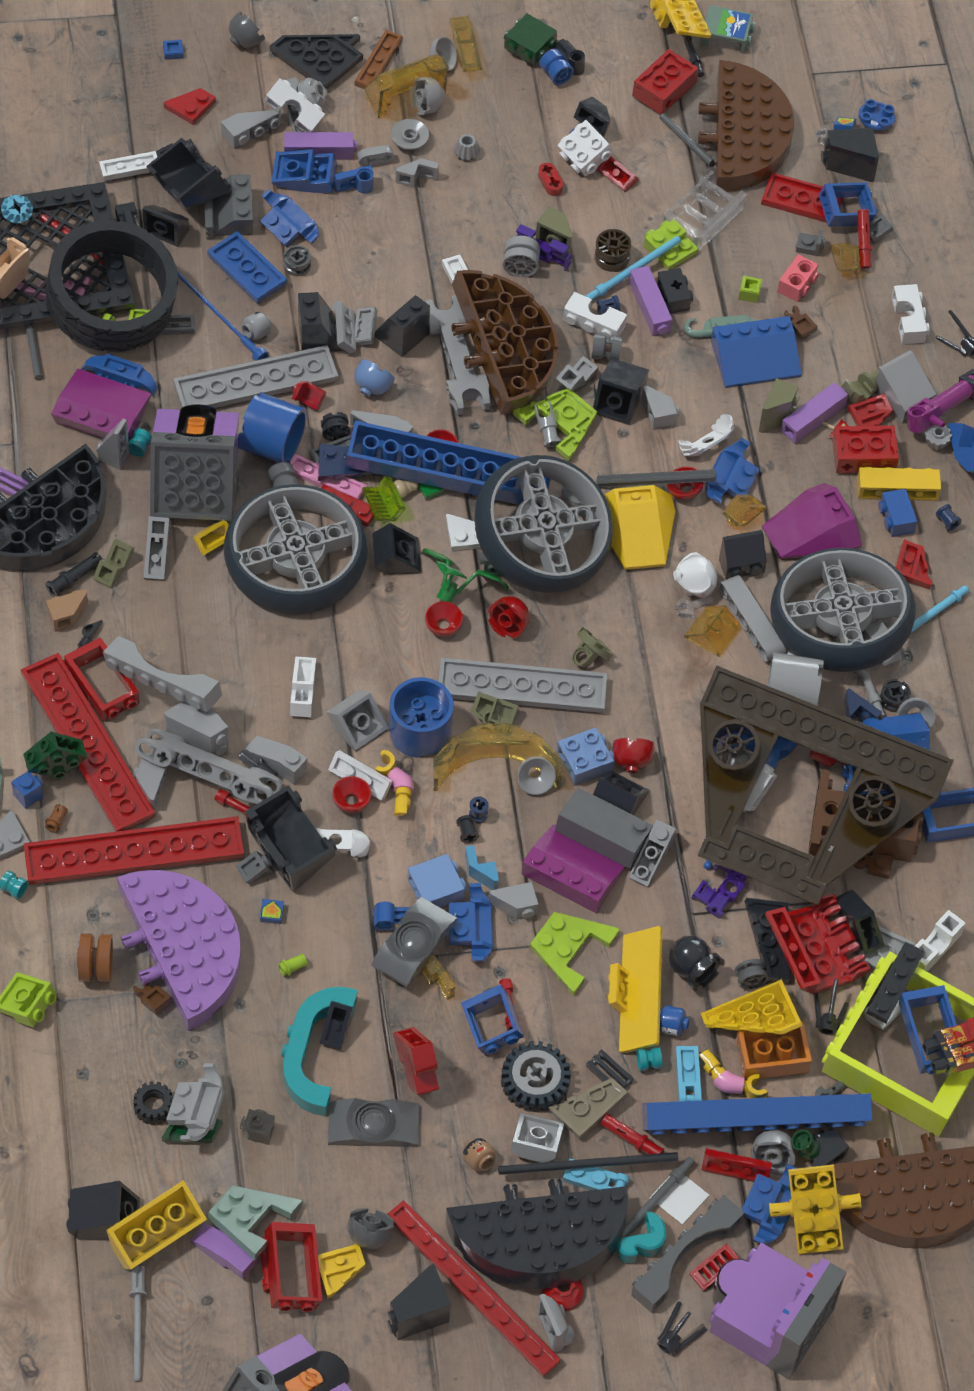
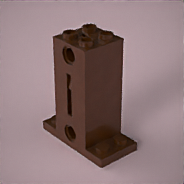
[808,769,924,862]

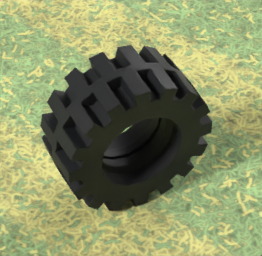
[133,1081,173,1125]

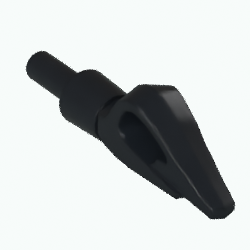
[77,620,103,649]

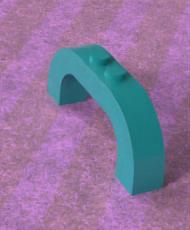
[281,987,358,1117]

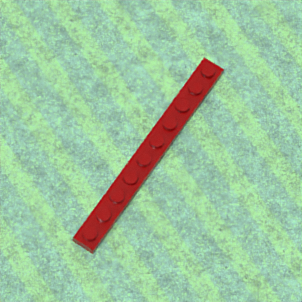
[387,1200,561,1378]

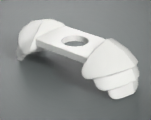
[678,414,735,457]
[316,828,370,857]

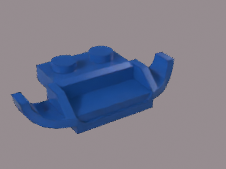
[260,189,319,247]
[81,353,158,396]
[705,438,759,504]
[449,883,493,962]
[742,1164,797,1245]

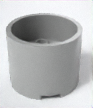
[767,652,824,705]

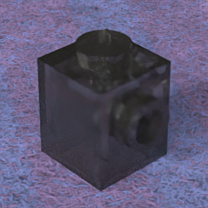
[240,1109,275,1145]

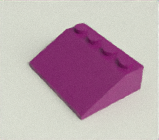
[51,369,152,441]
[521,825,626,914]

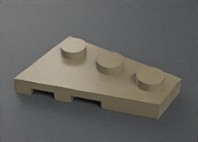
[549,1078,628,1140]

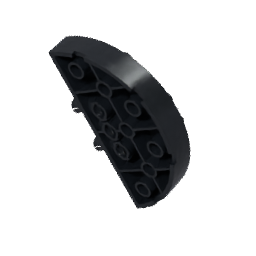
[0,443,106,570]
[446,1178,628,1289]

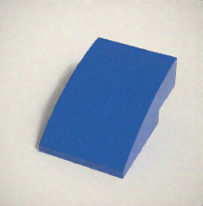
[271,149,337,193]

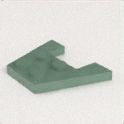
[208,1185,303,1261]

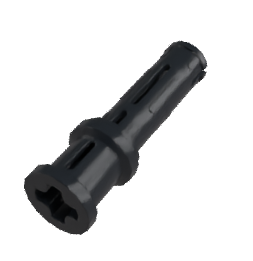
[45,552,102,597]

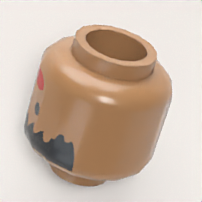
[462,1138,496,1172]

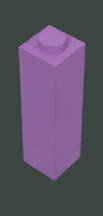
[284,132,357,160]
[629,266,672,336]
[781,383,848,444]

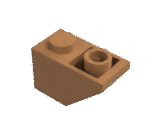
[46,589,88,632]

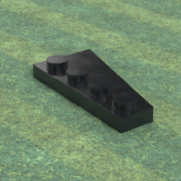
[744,898,790,984]

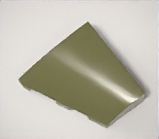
[471,691,519,744]

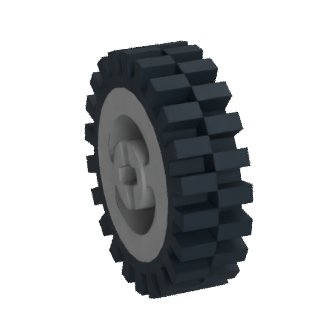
[501,1041,571,1112]

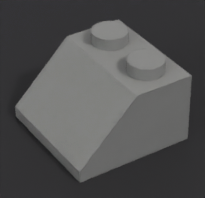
[326,690,388,750]

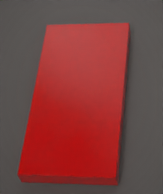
[761,172,844,223]

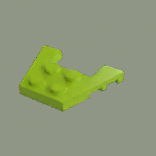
[513,389,597,461]
[530,912,620,996]

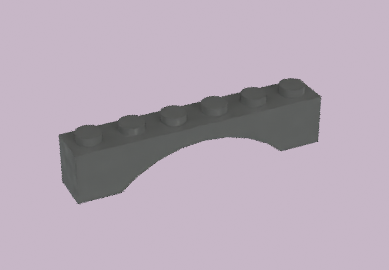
[631,1195,745,1313]

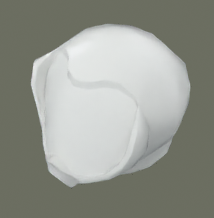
[673,552,717,598]

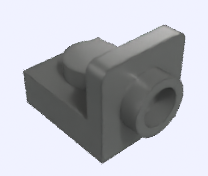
[795,230,826,256]
[236,851,274,884]

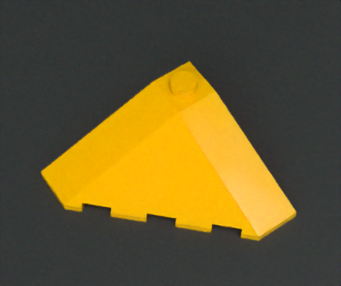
[700,979,803,1034]

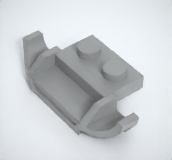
[166,1063,225,1142]

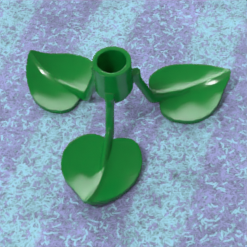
[421,548,509,603]

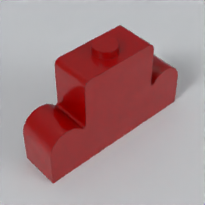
[393,1027,439,1095]

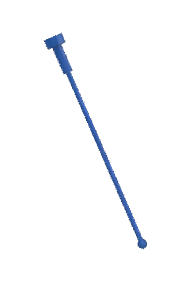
[177,271,269,361]

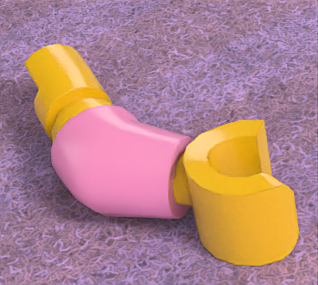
[375,750,414,816]
[699,1050,769,1099]

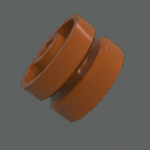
[77,933,113,983]

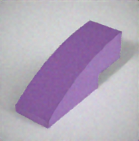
[190,1224,257,1279]

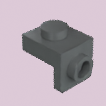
[869,213,894,243]

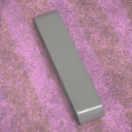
[719,575,786,662]

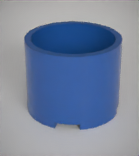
[238,392,307,463]
[389,677,454,758]

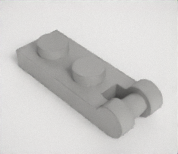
[332,300,356,354]

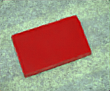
[597,156,640,192]

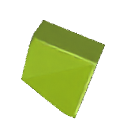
[739,276,762,303]

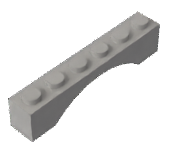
[103,636,222,712]

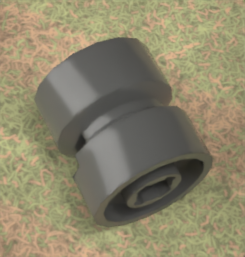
[591,333,622,361]
[268,462,299,487]

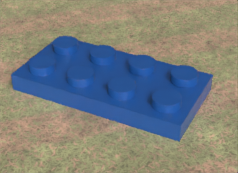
[207,231,287,303]

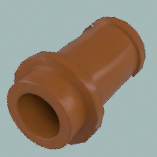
[45,804,68,832]

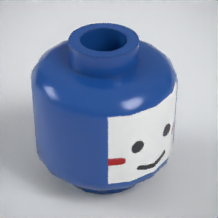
[660,1005,690,1036]

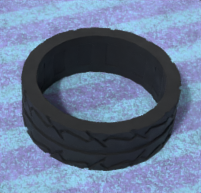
[45,220,178,352]

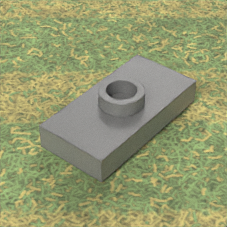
[355,307,378,346]

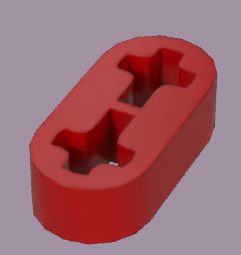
[538,163,563,196]

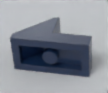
[844,688,882,721]

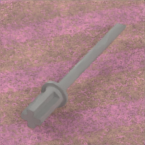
[129,1266,147,1381]

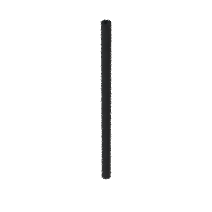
[498,1152,679,1175]

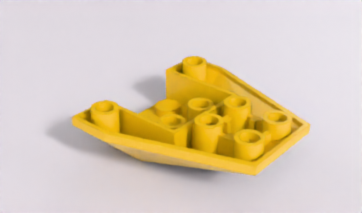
[604,485,675,570]

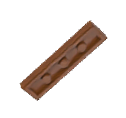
[354,30,403,92]

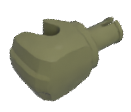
[841,368,879,404]

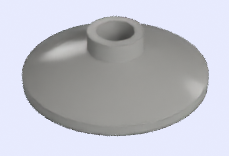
[391,119,429,150]

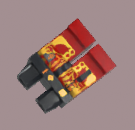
[922,1017,974,1076]

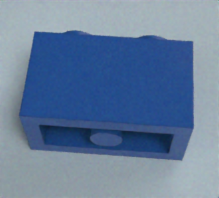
[878,489,917,537]

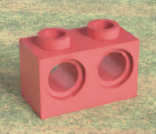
[777,254,819,302]

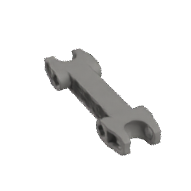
[425,295,490,415]
[135,729,284,804]

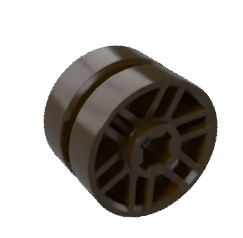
[594,229,631,272]

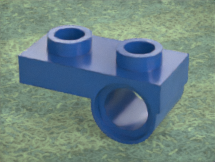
[334,165,374,194]
[374,901,410,931]

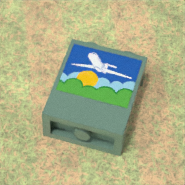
[701,5,755,54]

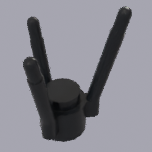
[936,310,974,356]
[814,978,848,1035]
[657,1301,707,1355]

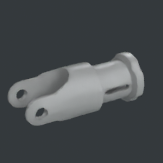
[535,401,561,448]

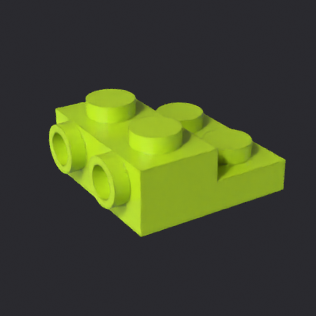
[644,219,699,270]
[0,972,57,1027]

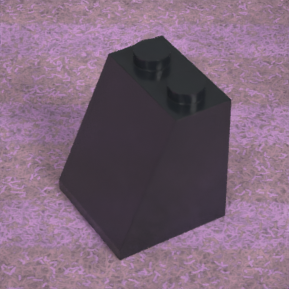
[821,128,879,182]
[298,292,341,352]
[374,295,430,357]
[593,358,649,424]
[67,1180,140,1240]
[387,1264,451,1340]

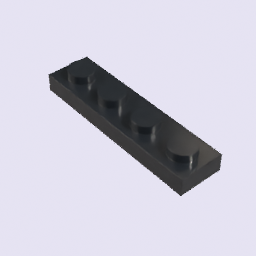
[866,941,925,1024]

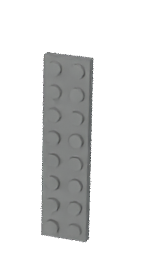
[173,345,338,415]
[438,658,607,713]

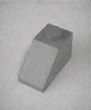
[642,386,679,429]
[133,758,167,811]
[489,882,538,919]

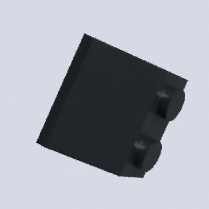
[142,205,189,247]
[372,523,421,575]
[719,530,767,580]
[593,771,649,815]

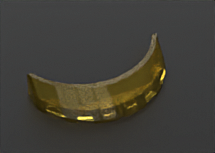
[433,723,562,791]

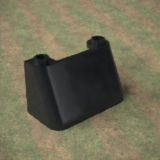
[245,785,337,891]

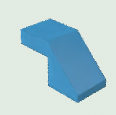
[465,845,499,890]

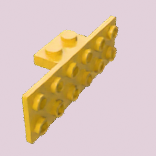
[650,0,712,38]
[608,926,663,1054]

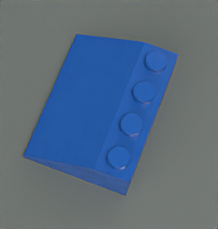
[711,316,802,388]

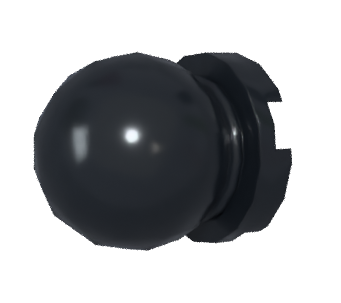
[669,936,725,992]

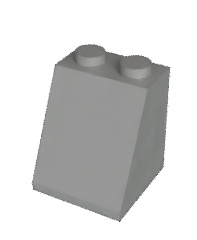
[875,350,937,423]
[163,701,229,756]

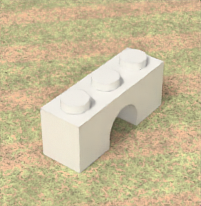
[263,78,325,132]
[891,284,930,344]
[563,292,627,338]
[915,910,966,972]

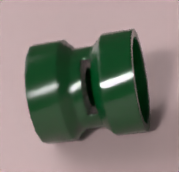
[791,1130,821,1160]

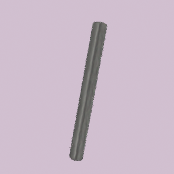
[596,469,717,487]

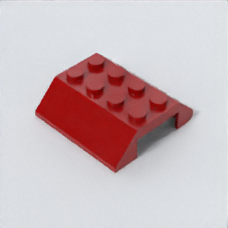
[765,894,871,994]

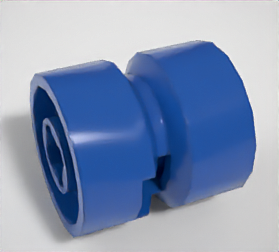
[539,49,574,85]

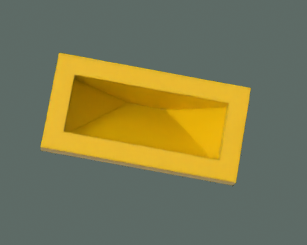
[193,520,229,556]

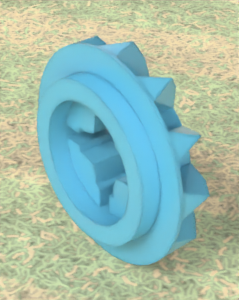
[1,193,33,223]

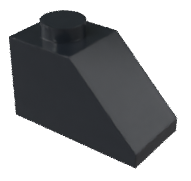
[573,97,610,137]
[811,1127,849,1167]

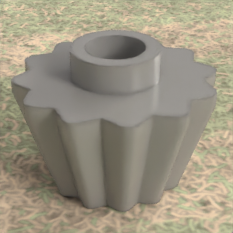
[454,134,480,161]
[924,425,952,451]

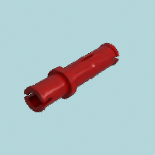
[857,209,872,269]
[601,1114,665,1154]

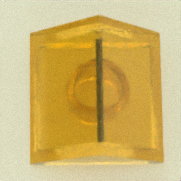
[684,605,741,657]

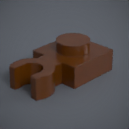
[784,305,817,339]
[854,852,894,879]
[133,983,172,1015]

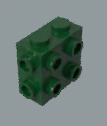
[504,13,558,66]
[23,731,87,780]

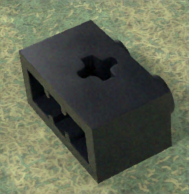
[657,268,693,314]

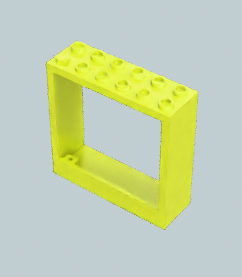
[821,951,974,1137]

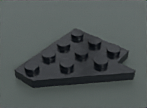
[270,34,363,89]

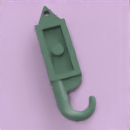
[684,315,757,338]

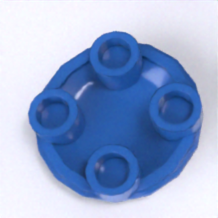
[858,99,895,130]

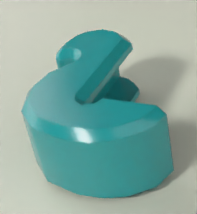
[617,1212,666,1263]

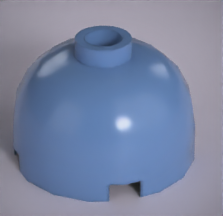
[355,359,395,397]

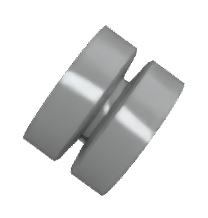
[503,236,540,277]

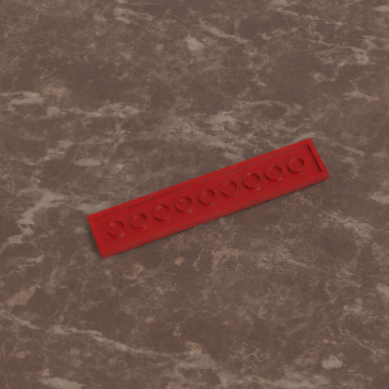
[21,652,156,832]
[23,816,244,885]

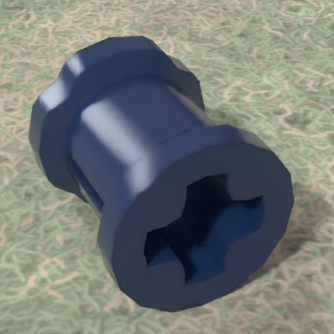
[596,295,621,315]
[936,504,962,531]
[469,796,489,823]

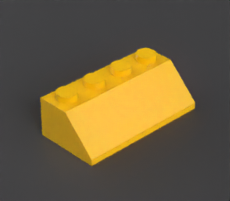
[106,1180,207,1270]

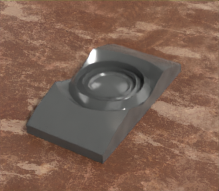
[371,897,457,988]
[328,1098,419,1147]

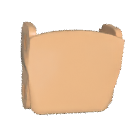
[0,238,30,299]

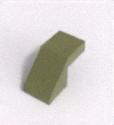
[93,539,135,587]

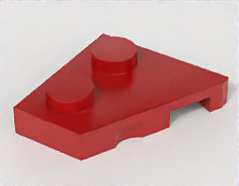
[163,88,216,125]
[848,393,893,426]
[895,539,932,589]

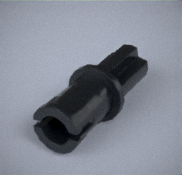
[238,749,278,783]

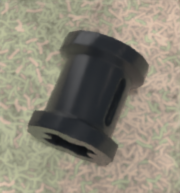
[456,815,479,843]

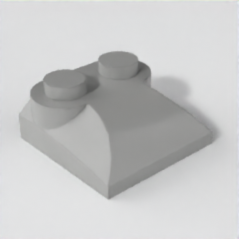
[511,1113,564,1163]
[537,1294,575,1353]

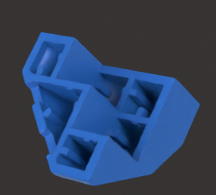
[948,423,974,474]

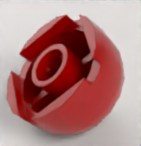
[487,596,530,638]
[612,738,655,773]

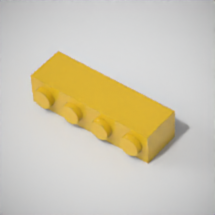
[857,467,941,501]

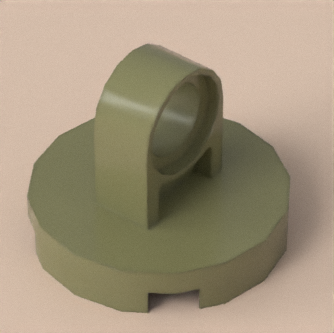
[572,627,613,668]

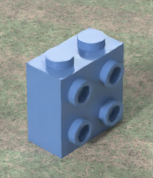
[557,728,615,786]
[407,854,467,908]

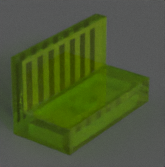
[362,477,406,521]

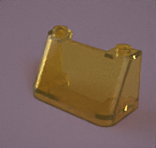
[364,55,449,118]

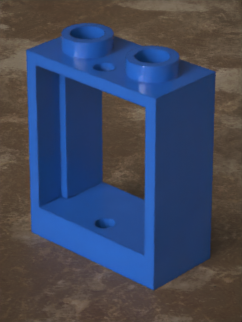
[819,182,877,227]
[461,984,524,1055]

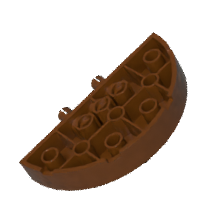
[698,60,794,192]
[451,270,559,415]
[823,1132,974,1249]

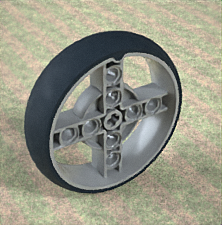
[474,455,613,593]
[224,484,368,614]
[770,548,916,672]

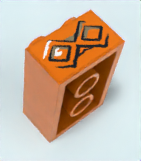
[735,1022,812,1080]

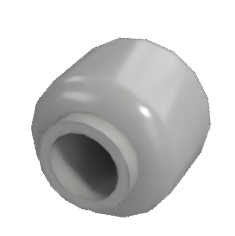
[241,312,271,341]

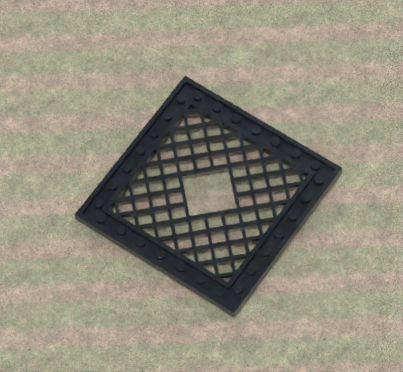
[0,182,135,329]

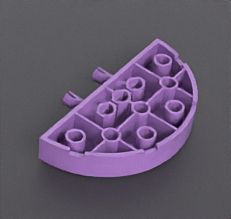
[117,870,241,1031]

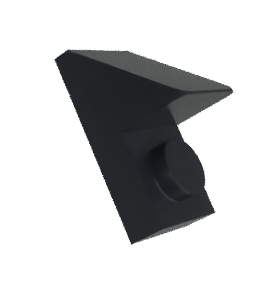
[320,1001,353,1050]

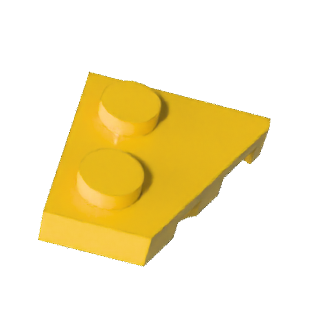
[318,1244,365,1299]

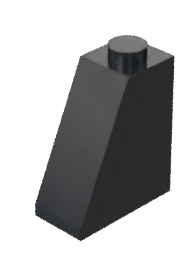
[836,890,885,955]

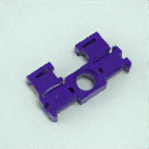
[516,224,572,271]
[691,864,747,919]

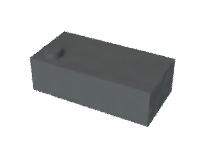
[555,787,653,869]

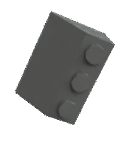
[213,174,253,236]

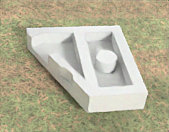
[446,514,480,551]

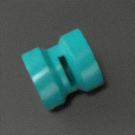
[128,428,152,457]
[0,870,29,900]
[636,1047,663,1072]

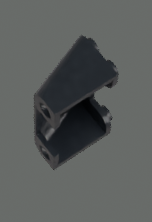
[146,138,231,210]

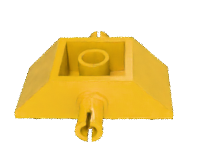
[769,1165,862,1254]

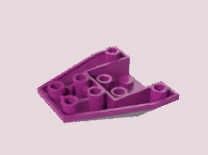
[762,483,862,559]

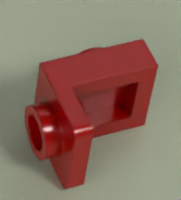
[291,381,327,410]

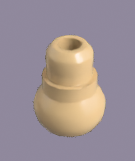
[392,480,418,499]

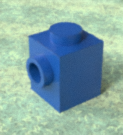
[11,771,43,809]

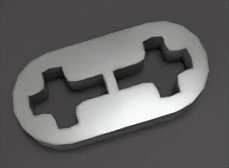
[357,145,394,167]

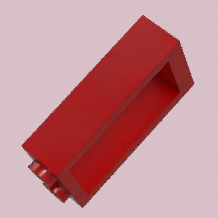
[64,637,140,722]
[264,1222,322,1312]

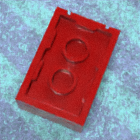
[632,49,698,114]
[832,425,899,473]

